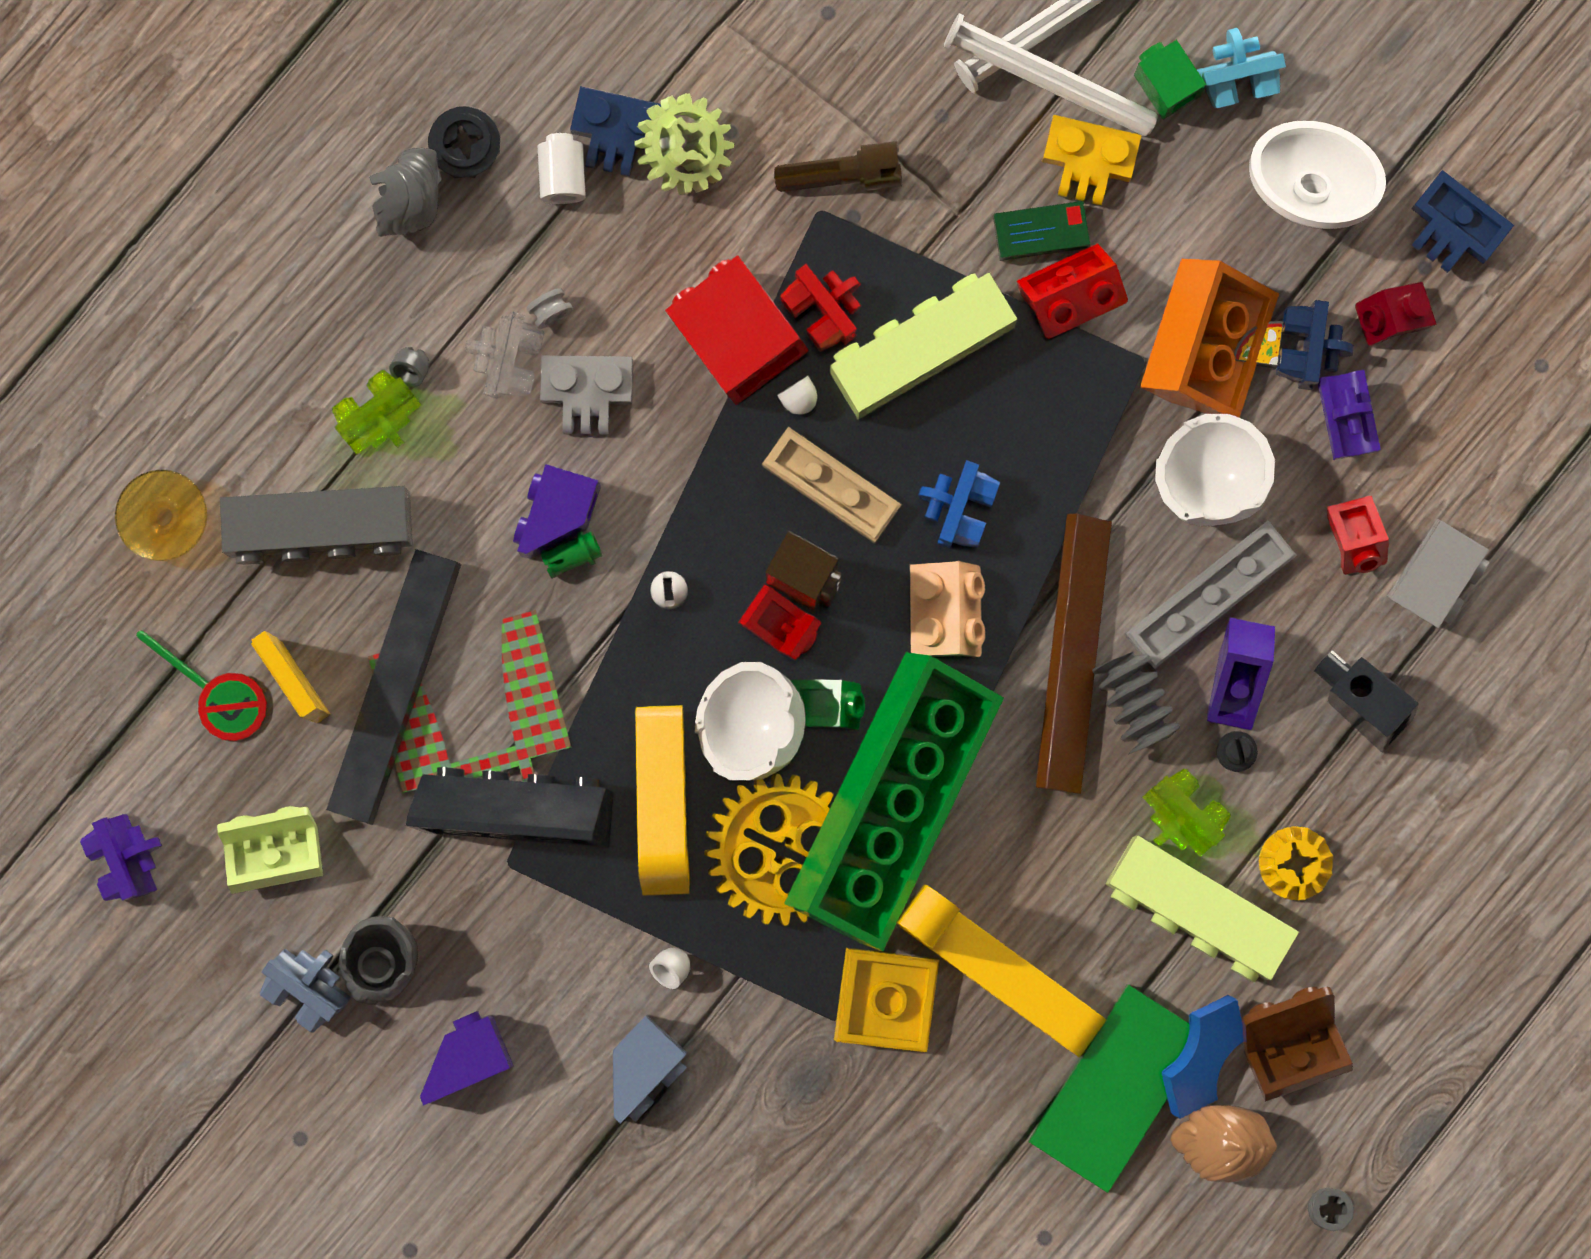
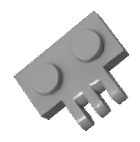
[540,355,633,434]

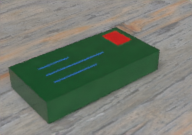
[993,201,1090,261]

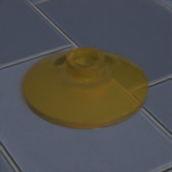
[115,470,207,561]

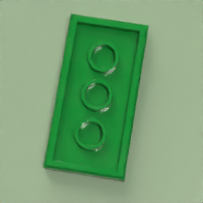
[1028,984,1190,1193]

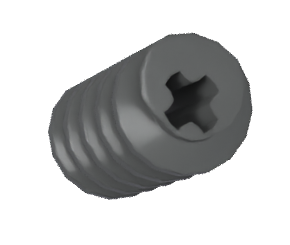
[1092,652,1180,755]

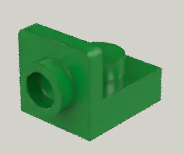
[791,680,865,729]

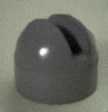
[389,347,430,387]

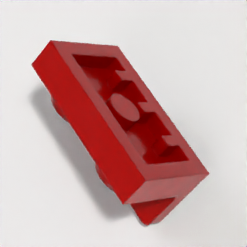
[1016,243,1128,339]

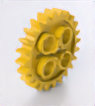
[704,773,833,926]

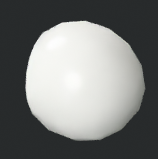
[1155,414,1275,526]
[695,662,806,780]

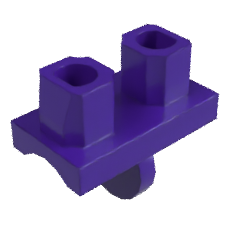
[1318,370,1381,460]
[80,814,162,901]

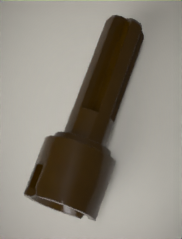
[774,141,902,192]

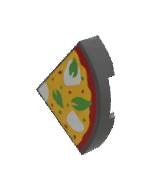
[1234,321,1284,369]

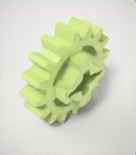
[635,93,734,195]

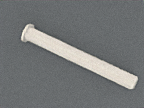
[954,0,1103,93]
[944,13,1158,136]

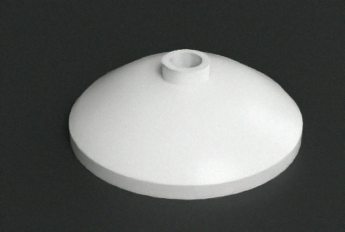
[1249,121,1386,229]

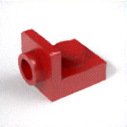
[1327,496,1389,575]

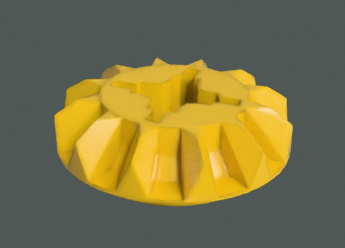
[1259,826,1333,900]

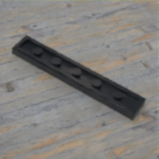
[326,549,462,825]

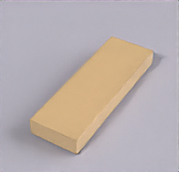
[762,427,902,544]

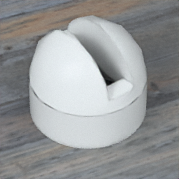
[777,376,817,414]
[650,571,688,609]
[649,948,691,989]

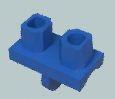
[918,460,1000,548]

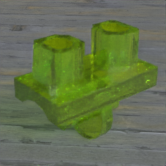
[332,370,421,455]
[1142,769,1231,856]

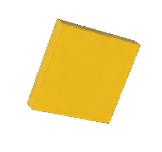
[251,631,331,723]
[834,948,939,1052]

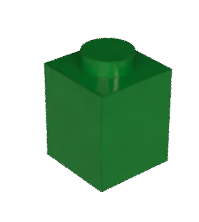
[1134,39,1206,120]

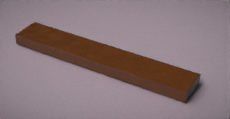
[1036,514,1112,794]

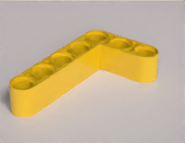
[896,884,1107,1058]

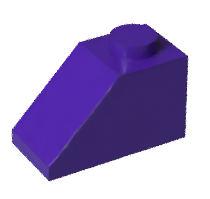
[1207,617,1275,730]
[420,1011,514,1106]

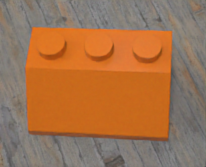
[1140,258,1279,418]

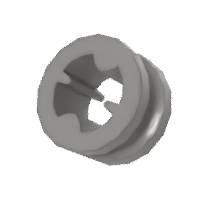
[527,288,573,329]

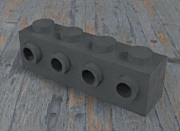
[220,486,413,565]

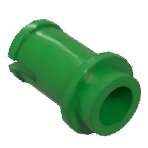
[540,531,602,579]

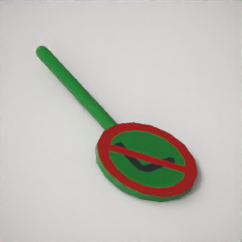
[136,630,267,741]

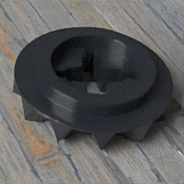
[428,106,500,179]

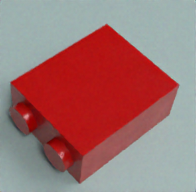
[665,255,809,405]

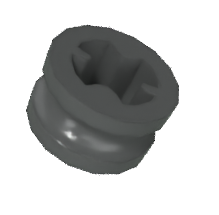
[1307,1187,1354,1231]

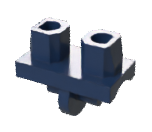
[1276,300,1354,390]

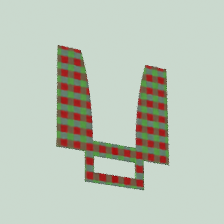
[368,610,571,793]

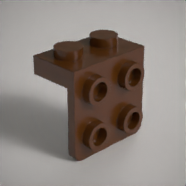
[1242,987,1353,1102]

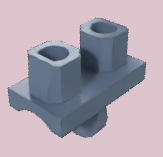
[260,949,352,1033]

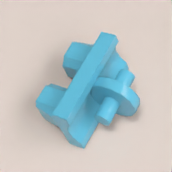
[1197,28,1286,108]

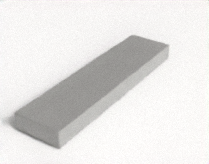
[1124,520,1297,670]

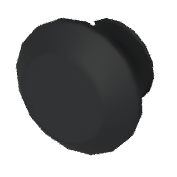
[1216,731,1258,772]

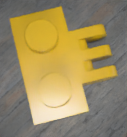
[1042,115,1142,206]

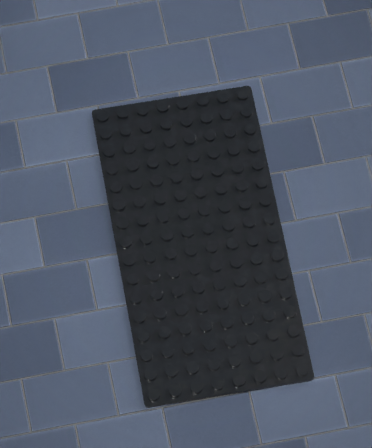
[507,211,1145,1021]

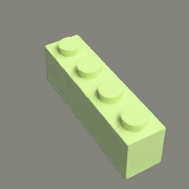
[830,273,1017,419]
[1105,835,1299,983]

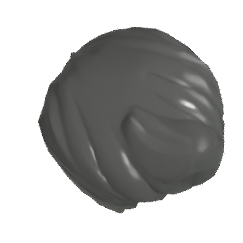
[369,147,442,237]
[339,916,418,1005]

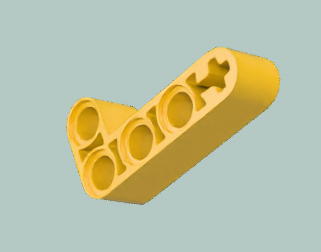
[636,705,690,896]

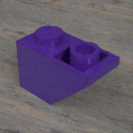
[513,464,601,559]

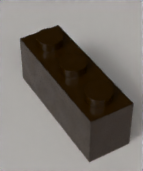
[765,531,842,614]

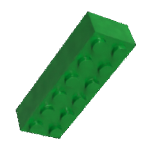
[784,652,1004,951]

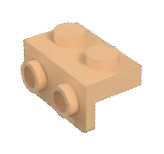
[910,561,985,657]

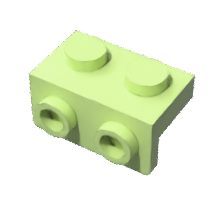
[217,806,323,894]

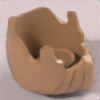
[1171,1105,1277,1183]

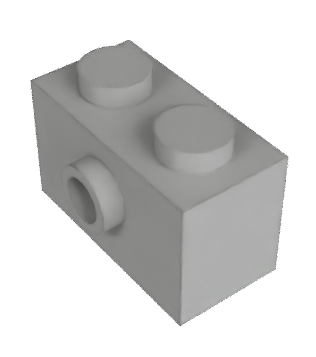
[1387,519,1489,628]

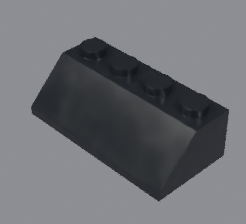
[406,767,613,847]

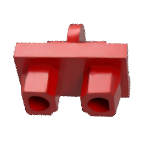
[780,264,861,352]

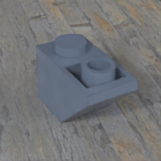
[613,1015,687,1124]

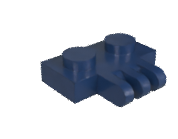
[570,86,661,177]
[1411,170,1515,273]

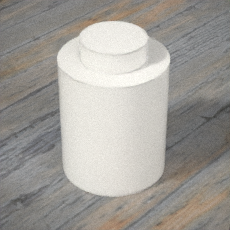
[537,133,586,204]

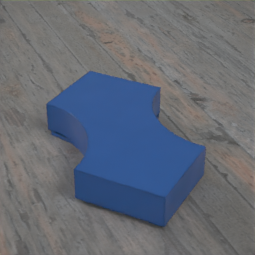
[1162,995,1244,1119]

